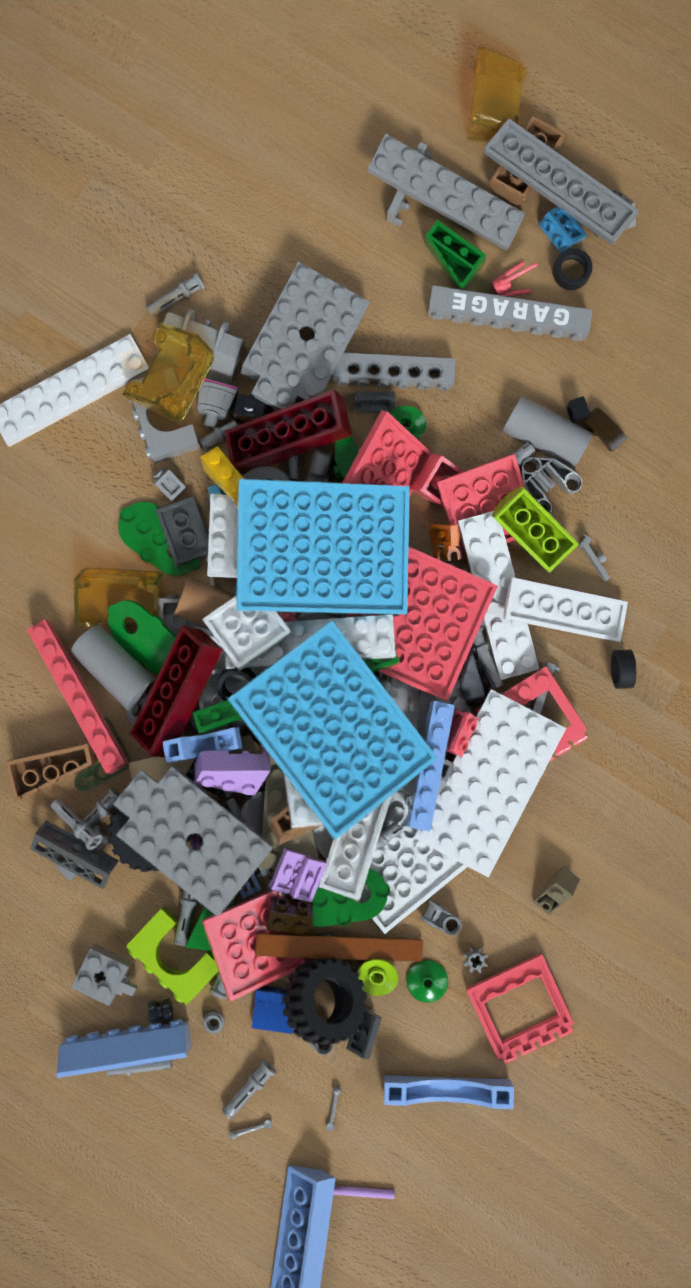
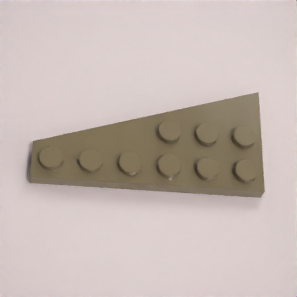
[259,754,319,869]

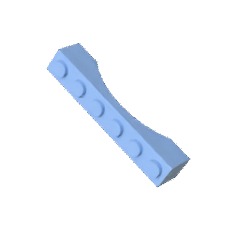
[405,701,455,831]
[383,1075,514,1109]

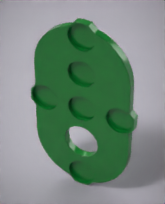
[118,502,201,576]
[108,600,177,675]
[292,868,390,927]

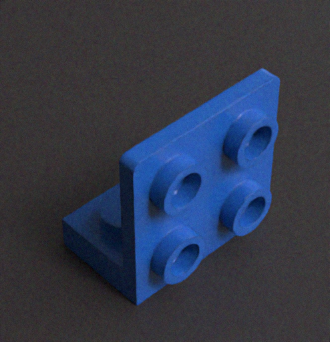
[252,986,294,1034]

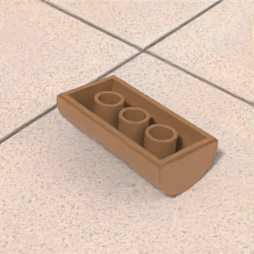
[490,115,567,205]
[174,577,236,629]

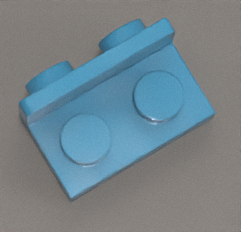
[539,207,587,253]

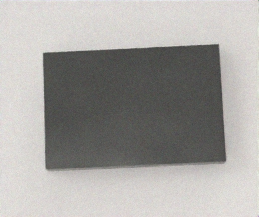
[155,495,209,567]

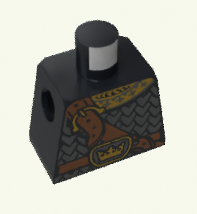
[232,394,273,424]

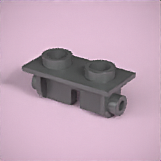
[354,392,396,413]

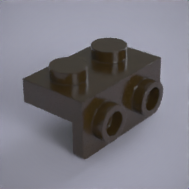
[266,897,313,936]

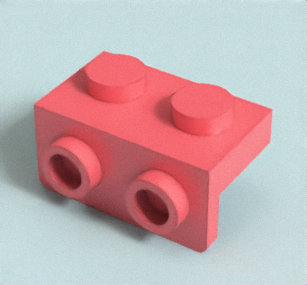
[446,710,479,757]

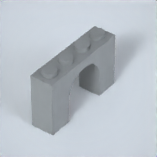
[126,368,201,463]

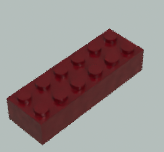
[224,390,352,475]
[130,625,223,757]

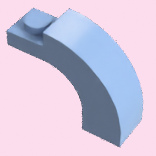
[163,727,243,763]

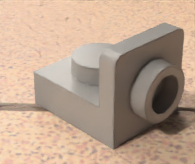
[152,468,186,501]

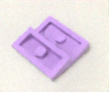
[269,848,327,902]

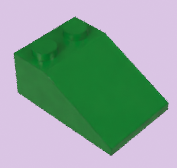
[333,436,359,483]

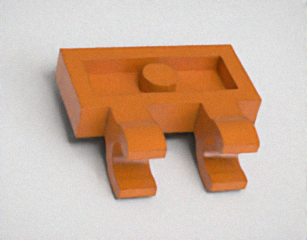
[430,523,461,561]

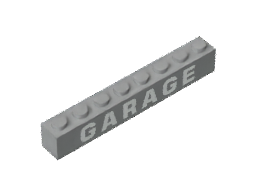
[428,286,592,341]

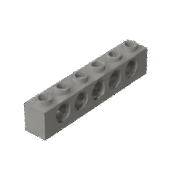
[333,353,456,391]

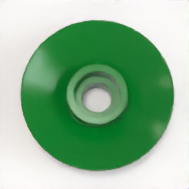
[389,406,426,439]
[406,960,448,1003]

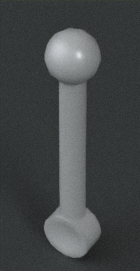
[326,1086,341,1131]
[229,1119,272,1139]

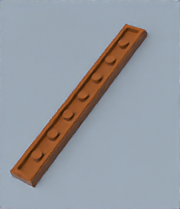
[255,933,423,962]

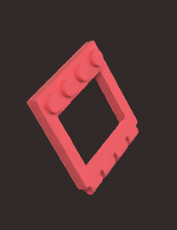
[476,666,588,762]
[465,953,574,1064]

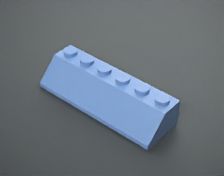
[57,1018,192,1078]
[271,1165,335,1288]

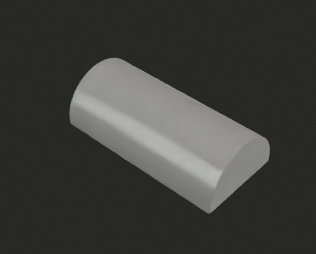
[502,396,593,469]
[71,625,156,711]

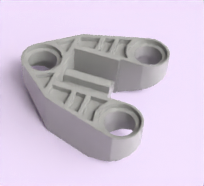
[520,457,582,514]

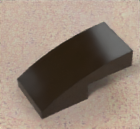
[582,407,627,451]

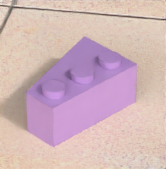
[194,751,270,796]

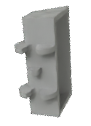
[155,309,246,385]

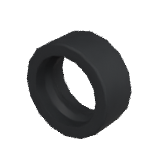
[552,248,593,290]
[611,649,637,689]
[216,668,256,701]

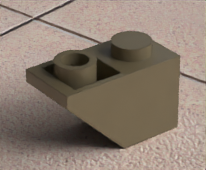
[533,866,580,915]

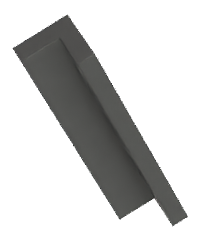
[30,820,119,889]

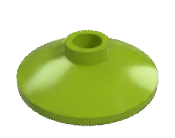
[357,959,398,996]

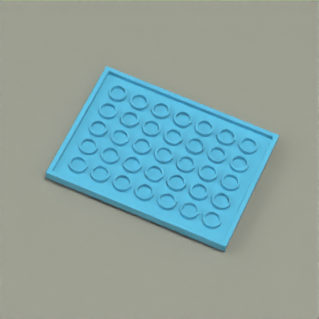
[236,479,410,614]
[228,621,438,840]

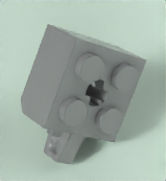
[71,944,138,1006]

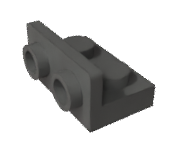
[346,1008,382,1059]

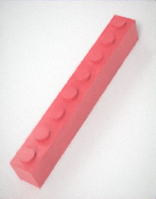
[27,619,130,774]

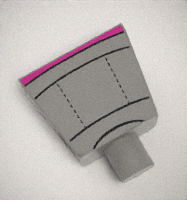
[197,378,240,430]

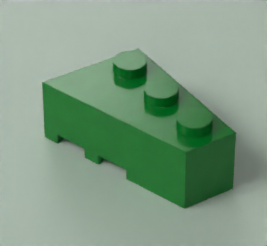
[425,220,486,290]

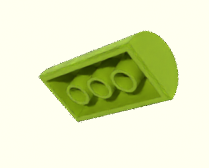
[492,486,579,573]

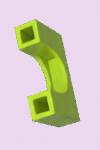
[126,906,218,1005]

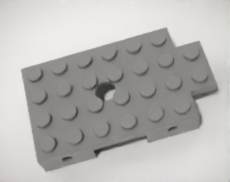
[241,262,370,410]
[113,766,273,917]

